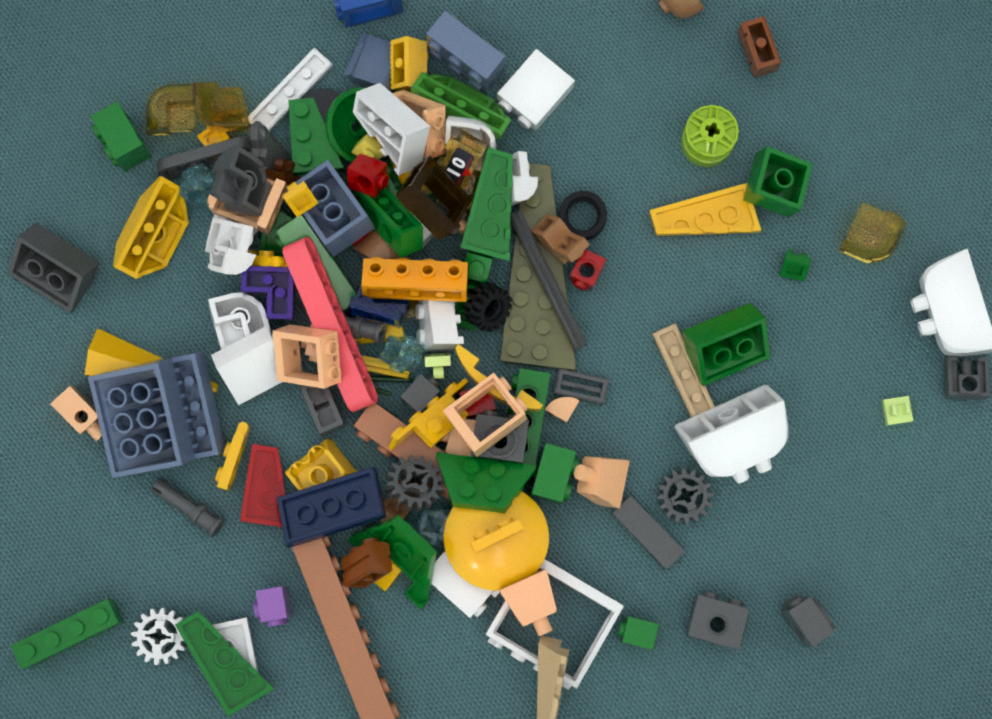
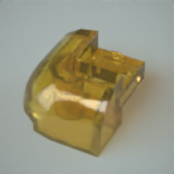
[192,82,249,132]
[146,83,197,136]
[839,202,906,264]

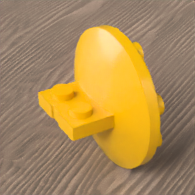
[444,492,549,591]

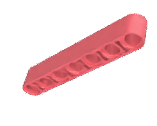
[283,236,378,412]

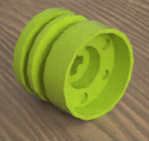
[681,105,739,167]

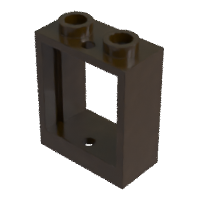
[396,156,472,240]

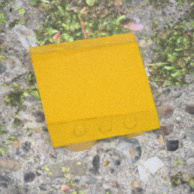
[285,438,358,491]

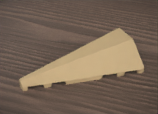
[537,636,570,719]

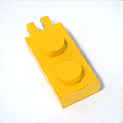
[247,250,288,267]
[215,422,250,491]

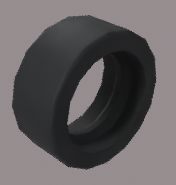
[559,190,607,240]

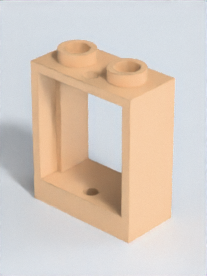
[273,324,342,389]
[443,373,528,457]

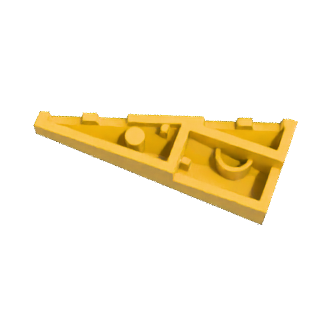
[84,329,219,393]

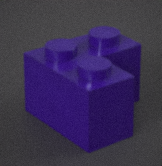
[241,266,295,319]

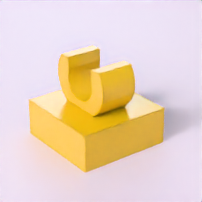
[282,181,318,217]

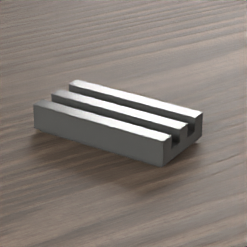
[554,368,609,405]

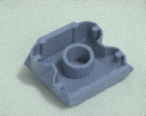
[344,34,392,91]

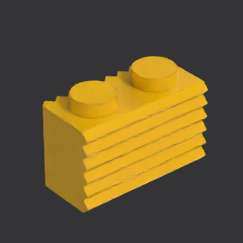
[390,36,429,93]

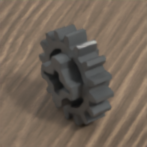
[386,455,444,512]
[656,468,714,525]

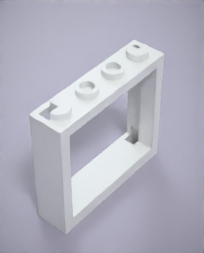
[486,559,624,690]

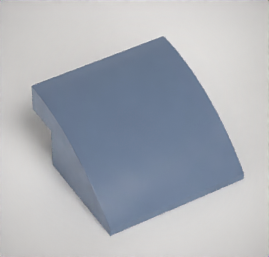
[88,350,226,478]

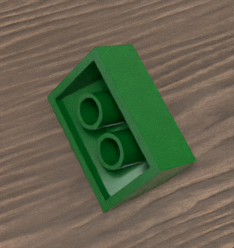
[682,303,771,386]

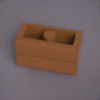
[737,16,781,78]
[341,538,392,588]

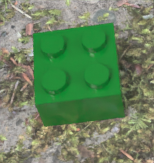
[91,101,151,172]
[743,146,813,217]
[531,443,579,505]

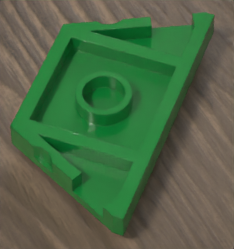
[436,452,536,514]

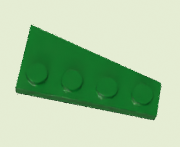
[459,147,513,261]
[175,611,274,717]

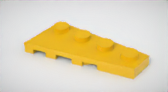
[649,183,762,236]

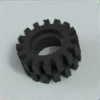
[464,282,512,332]

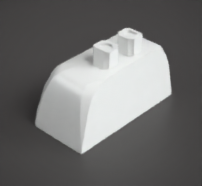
[910,249,992,356]
[674,385,788,484]

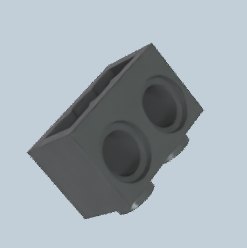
[300,385,346,437]

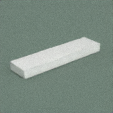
[246,48,333,133]

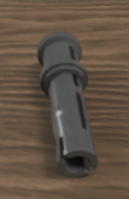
[308,316,387,344]
[151,478,226,538]

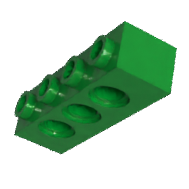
[346,176,423,258]
[503,368,550,477]

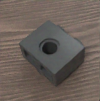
[471,410,529,463]
[685,591,749,650]
[780,595,835,647]

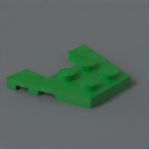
[348,515,437,610]

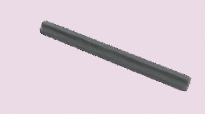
[510,210,587,350]

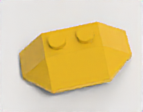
[113,176,189,279]

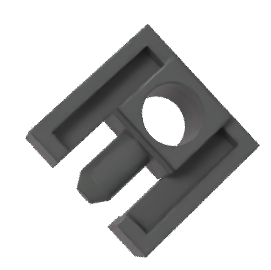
[944,356,990,400]

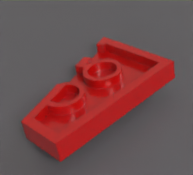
[240,444,286,527]

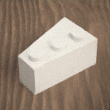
[353,83,430,176]
[415,300,464,352]

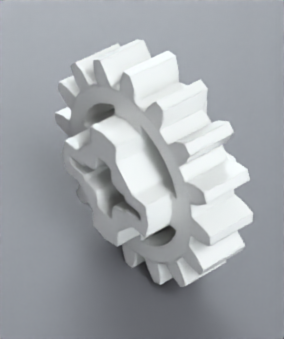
[131,608,187,665]

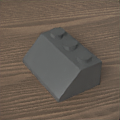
[7,223,99,313]

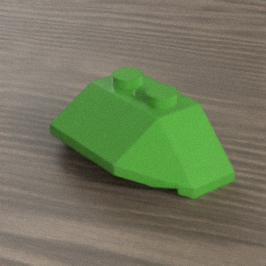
[411,72,511,139]

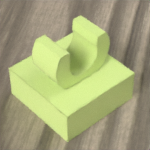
[424,352,451,379]
[882,396,913,426]

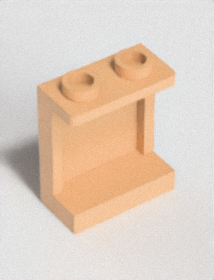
[393,90,445,159]
[207,178,287,235]

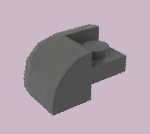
[209,145,270,216]

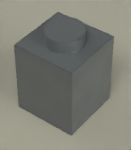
[400,374,441,413]

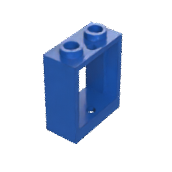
[334,0,403,28]

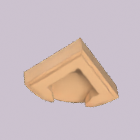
[544,397,580,423]

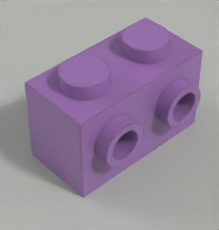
[253,586,292,627]

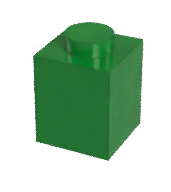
[617,616,659,650]

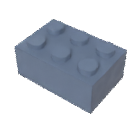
[426,11,505,94]
[286,160,375,257]

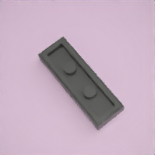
[612,495,685,570]

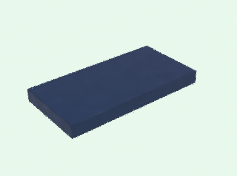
[277,467,387,548]

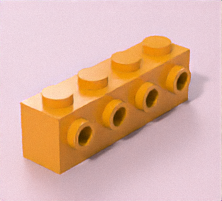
[361,257,468,302]

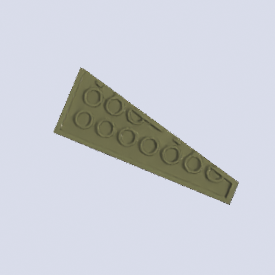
[500,163,576,371]

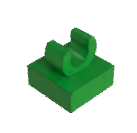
[779,249,811,281]

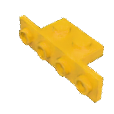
[388,378,469,451]

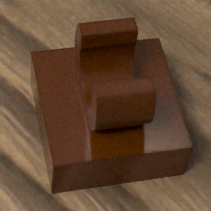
[265,158,300,185]

